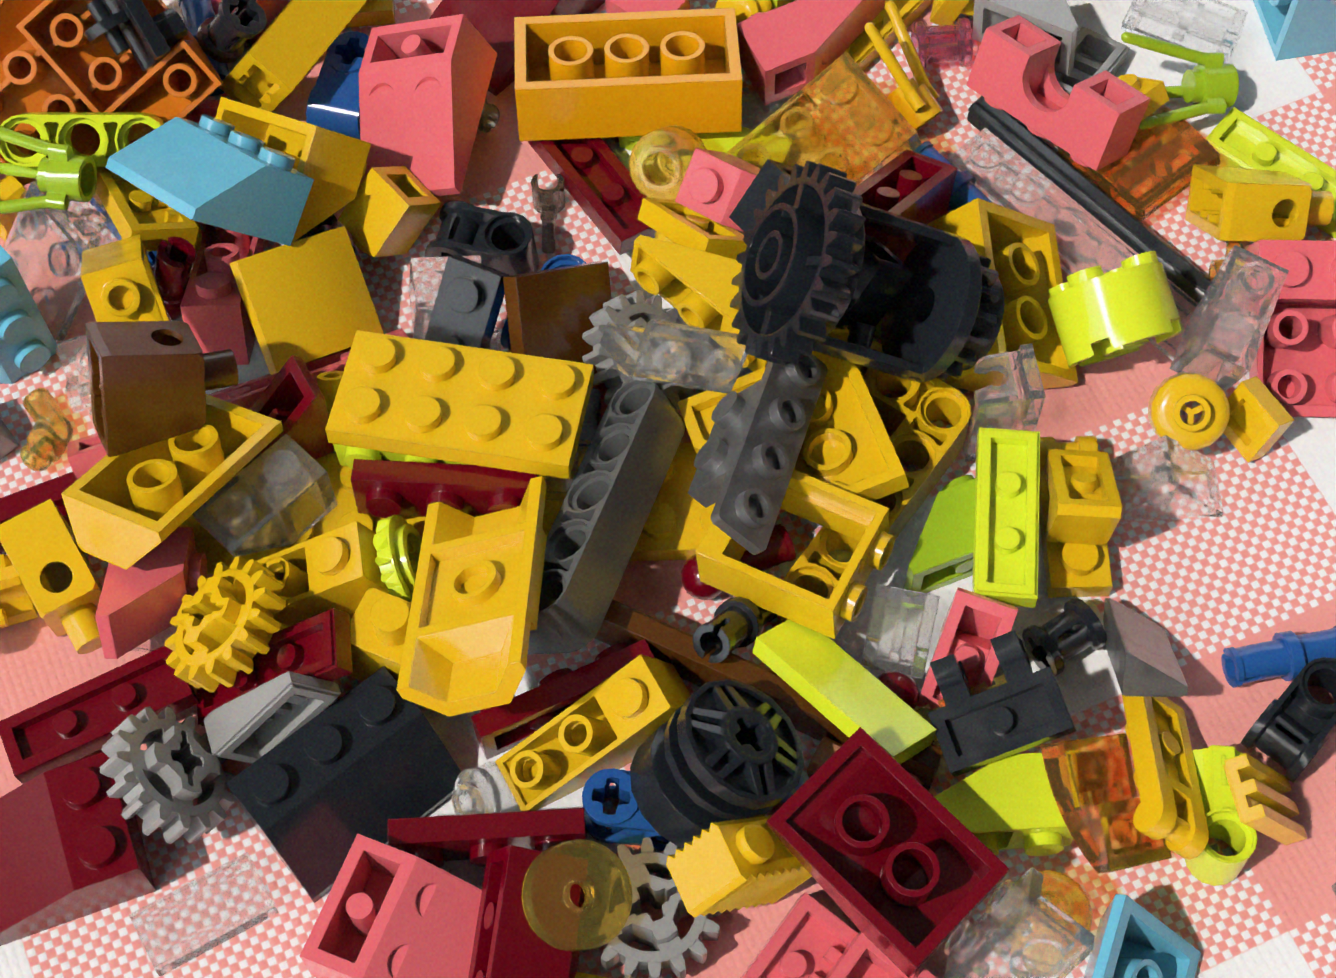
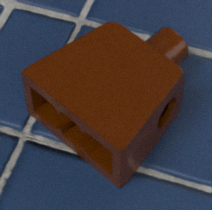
[85,321,239,457]

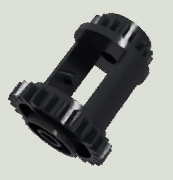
[730,161,1005,382]

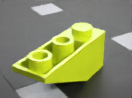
[934,751,1080,856]

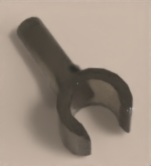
[531,174,566,254]

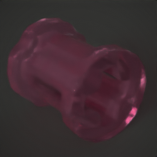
[911,17,973,70]

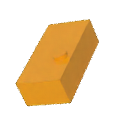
[514,8,742,141]

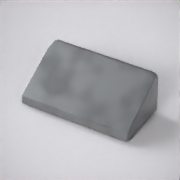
[1103,598,1188,697]

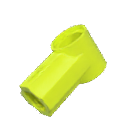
[1185,745,1258,886]

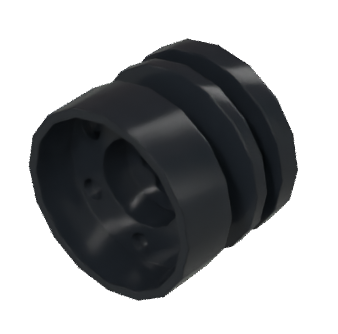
[630,679,804,848]

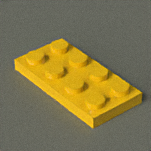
[325,330,594,479]

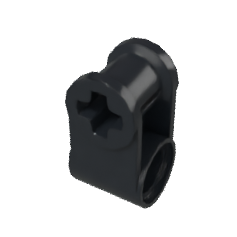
[424,201,539,276]
[1241,657,1336,783]

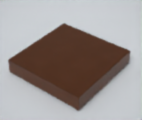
[503,262,612,375]

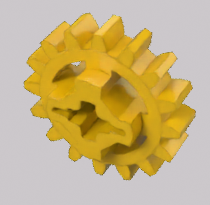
[165,556,286,693]

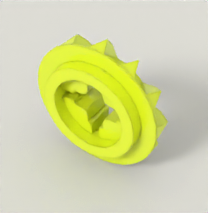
[373,515,422,602]

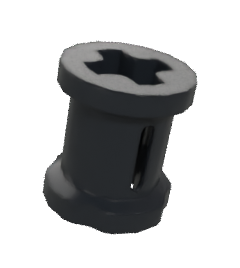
[197,0,267,63]
[1022,597,1107,676]

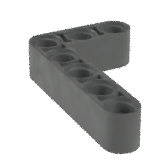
[528,376,686,655]

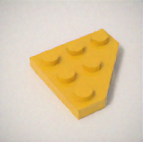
[677,336,909,501]

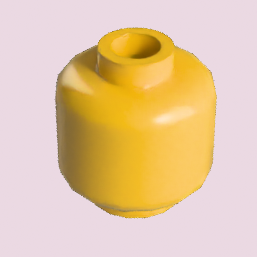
[1148,372,1230,450]

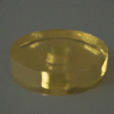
[522,839,633,952]

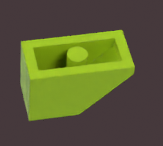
[903,475,975,600]

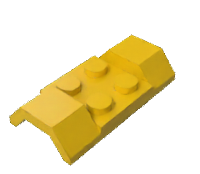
[397,476,547,717]

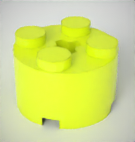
[1048,251,1184,368]

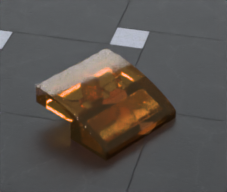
[1057,105,1221,222]
[1040,733,1172,874]

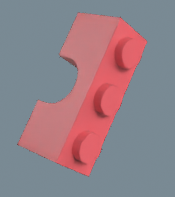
[966,15,1151,171]

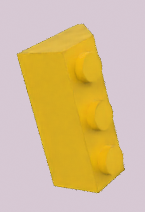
[215,97,371,242]
[927,198,1078,395]
[61,394,283,570]

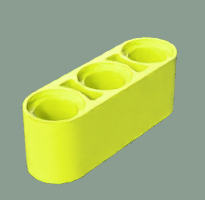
[0,112,165,167]

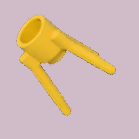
[834,0,943,136]

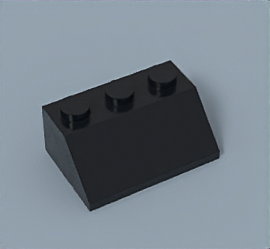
[226,666,468,903]

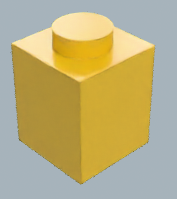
[337,166,441,258]

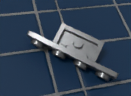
[687,354,828,555]

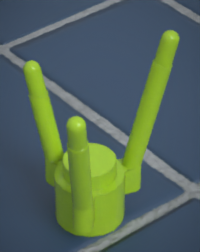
[1121,32,1239,130]
[0,126,97,214]

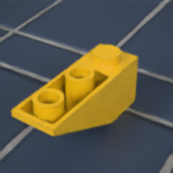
[630,235,768,372]
[256,521,389,630]
[495,654,691,812]

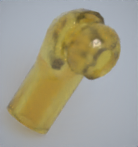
[20,388,73,471]

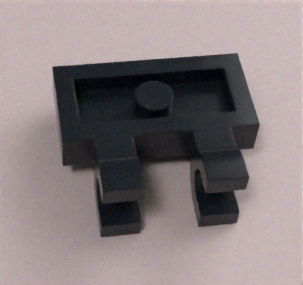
[928,630,1077,777]

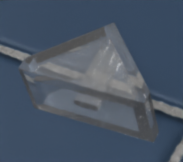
[1110,435,1224,524]
[861,584,940,679]

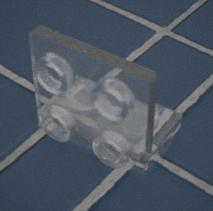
[3,182,149,341]

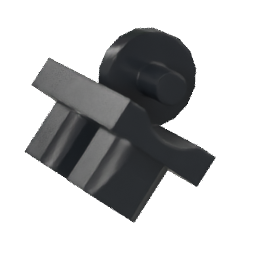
[84,0,188,72]

